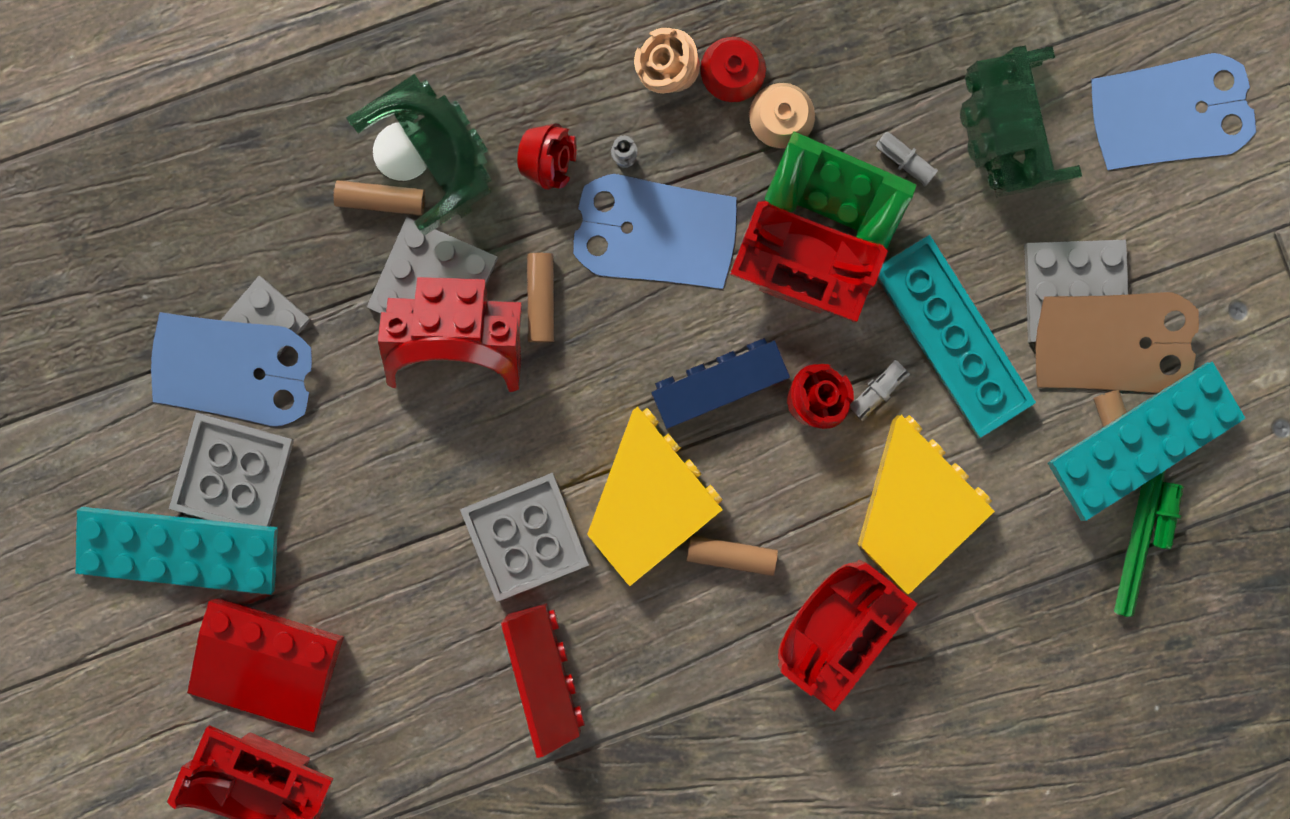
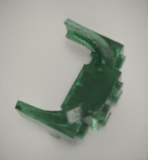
[960,45,1082,198]
[346,74,492,236]

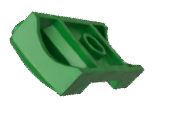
[765,131,916,249]

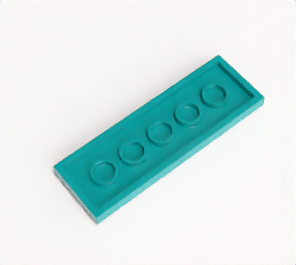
[877,234,1036,438]
[1047,361,1246,521]
[75,507,278,595]

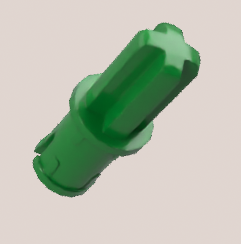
[1153,482,1184,550]

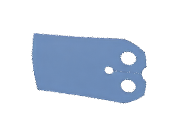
[1091,53,1256,170]
[574,174,737,289]
[151,312,312,426]

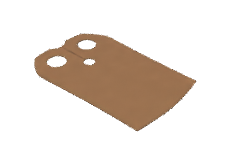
[1035,292,1199,393]

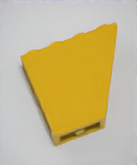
[587,406,723,586]
[858,415,995,595]

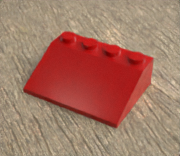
[187,598,344,732]
[501,603,585,758]

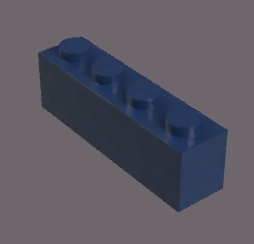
[651,338,790,429]

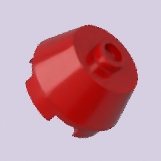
[700,37,766,102]
[517,123,577,190]
[787,364,854,429]

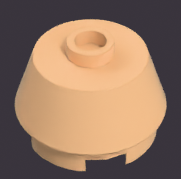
[634,28,700,94]
[749,83,815,149]

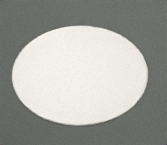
[373,122,432,181]

